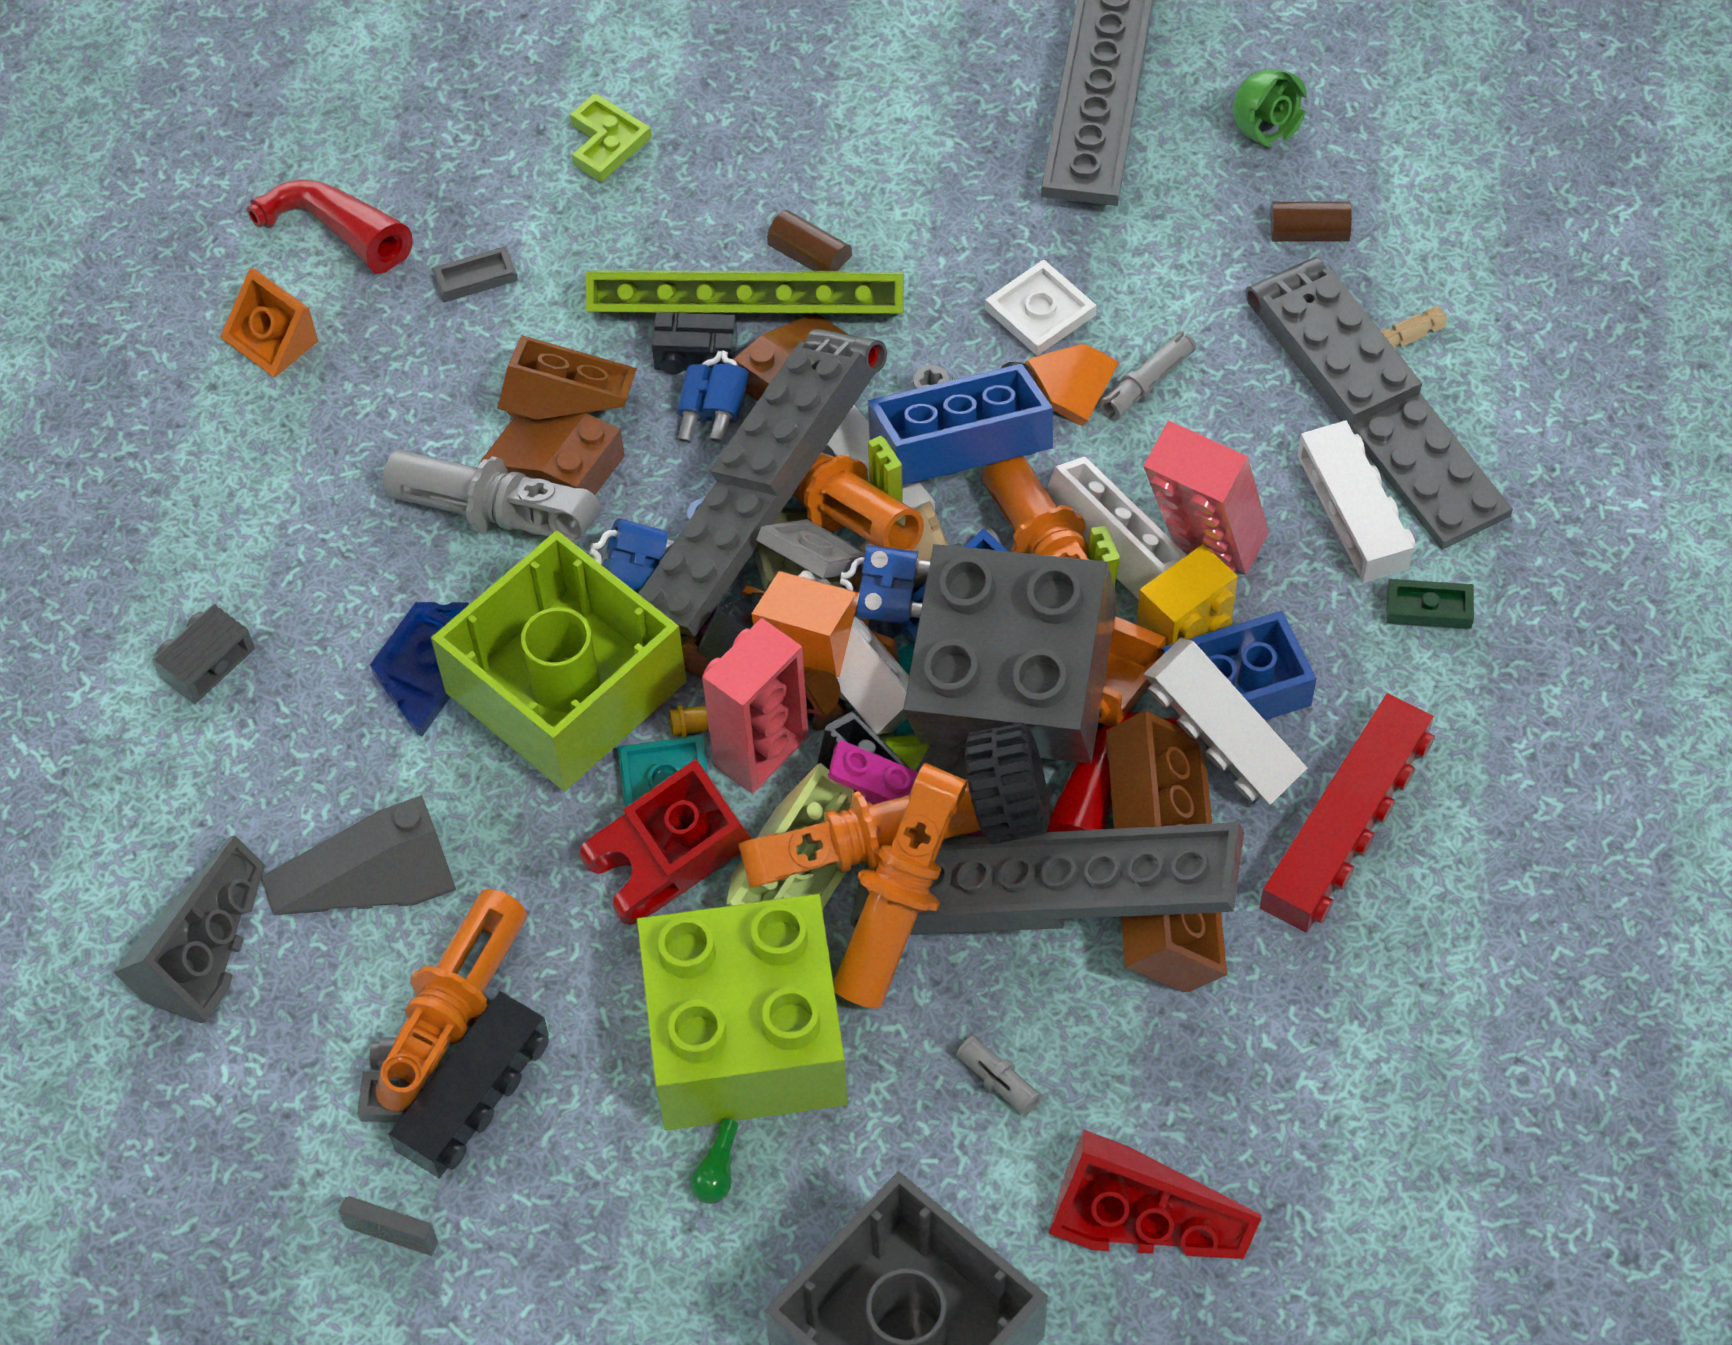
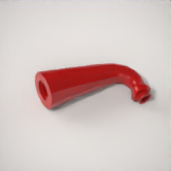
[247,179,413,274]
[1047,712,1181,832]

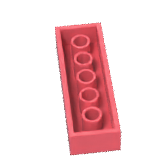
[1143,420,1269,575]

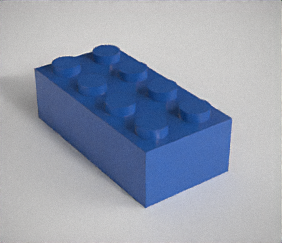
[868,364,1053,485]

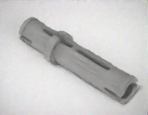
[1100,331,1196,421]

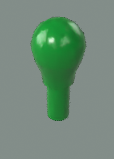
[690,1118,739,1204]

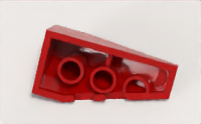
[1048,1129,1262,1259]

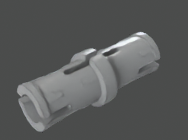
[956,1035,1043,1117]

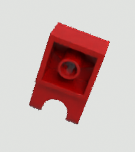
[579,759,752,925]

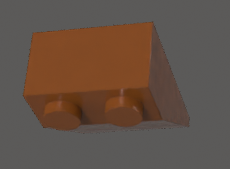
[734,313,849,402]
[497,335,637,420]
[479,413,625,495]

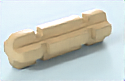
[1381,306,1447,350]

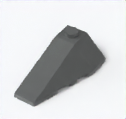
[261,795,456,915]
[113,835,265,1023]

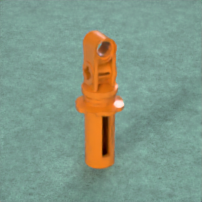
[792,452,924,551]
[982,456,1118,611]
[833,763,968,1009]
[738,779,981,888]
[376,889,527,1112]

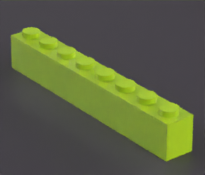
[586,270,904,314]

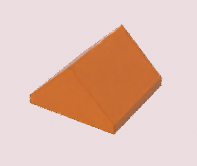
[220,268,318,377]
[751,571,859,677]

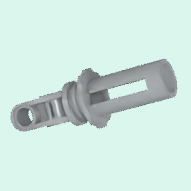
[382,450,601,542]

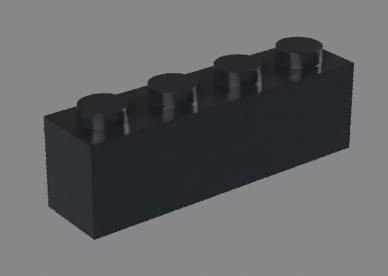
[389,991,549,1179]

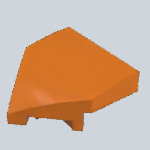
[1025,344,1119,426]

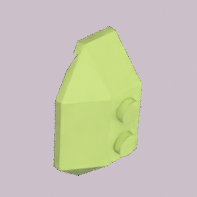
[726,763,854,910]

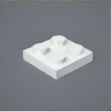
[985,259,1097,356]

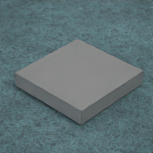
[756,519,865,578]

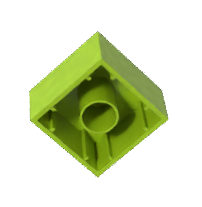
[431,530,687,792]
[637,894,848,1131]

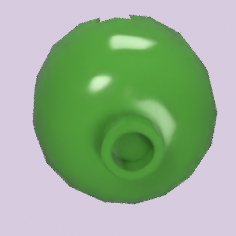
[1233,69,1307,147]

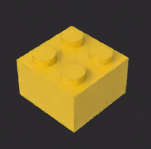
[1136,544,1238,646]

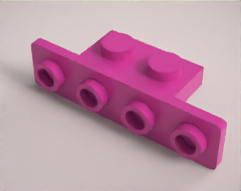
[828,740,984,837]

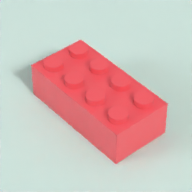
[702,618,809,794]

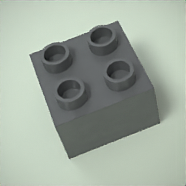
[903,544,1118,764]
[764,1170,1048,1345]

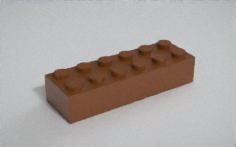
[1106,710,1227,992]

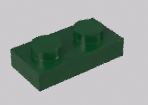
[1386,579,1474,629]

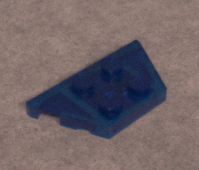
[370,602,469,737]

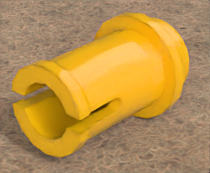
[669,704,709,738]

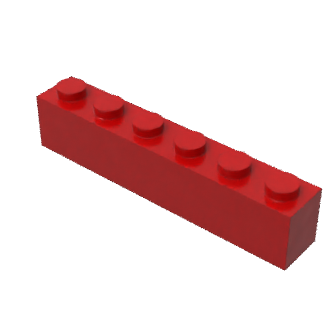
[1259,693,1435,933]

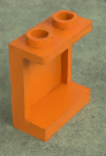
[1098,616,1166,727]

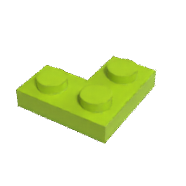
[569,93,652,183]

